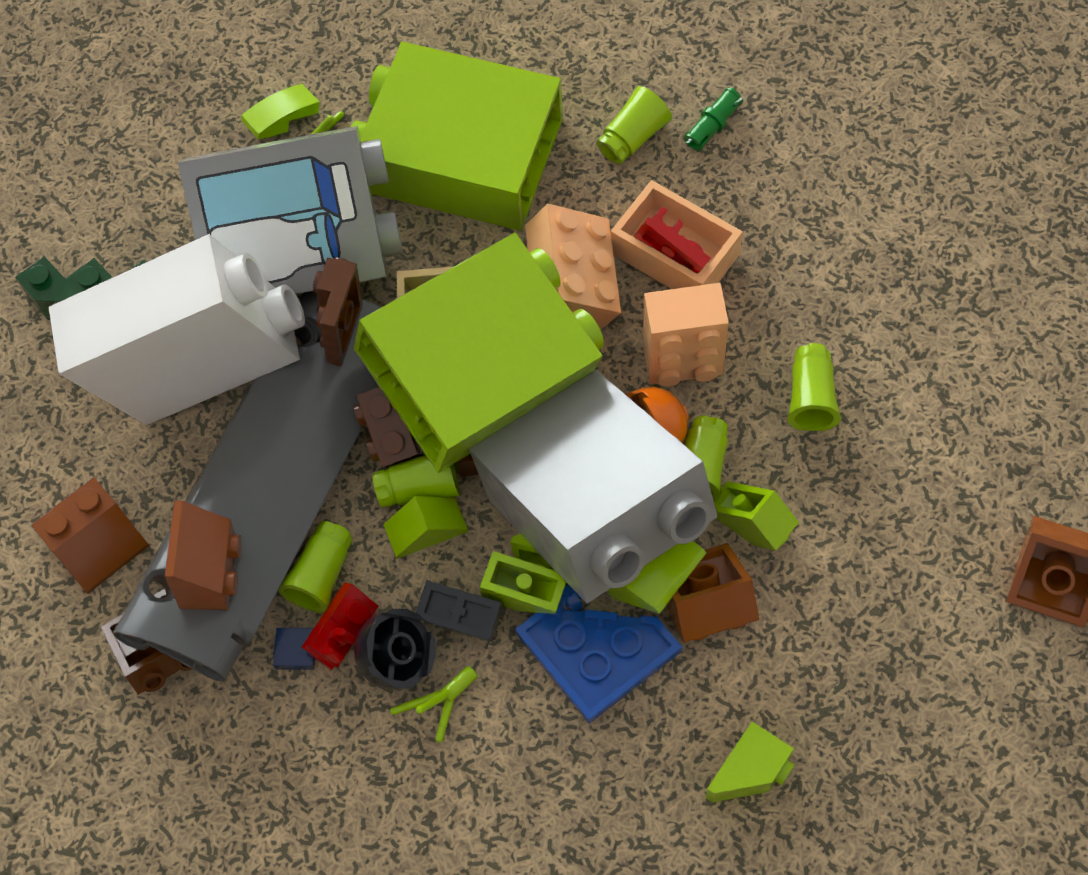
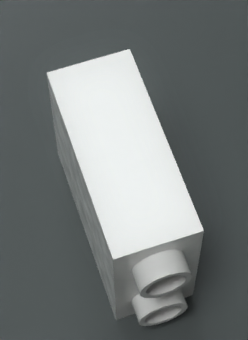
[49,234,305,425]

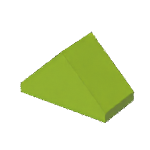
[383,496,468,559]

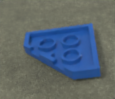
[515,607,683,724]

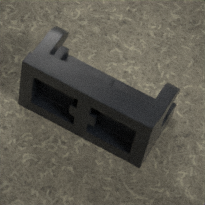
[416,580,507,641]

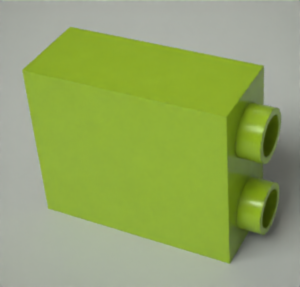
[351,41,563,231]
[354,232,604,473]

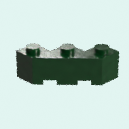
[15,256,147,320]

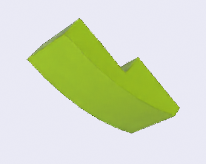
[241,84,320,140]

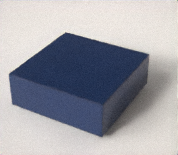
[273,628,315,670]

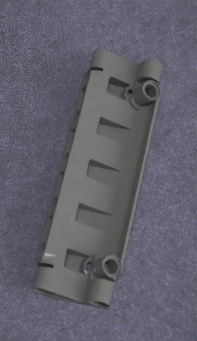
[113,291,381,682]

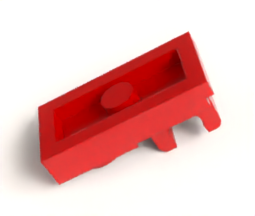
[634,207,711,274]
[301,582,378,670]

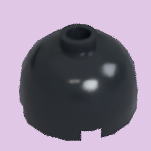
[354,609,436,690]

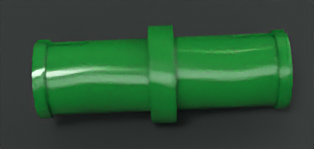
[683,87,743,152]

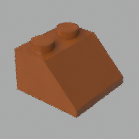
[31,477,149,594]
[165,501,242,610]
[1006,516,1088,628]
[667,543,759,643]

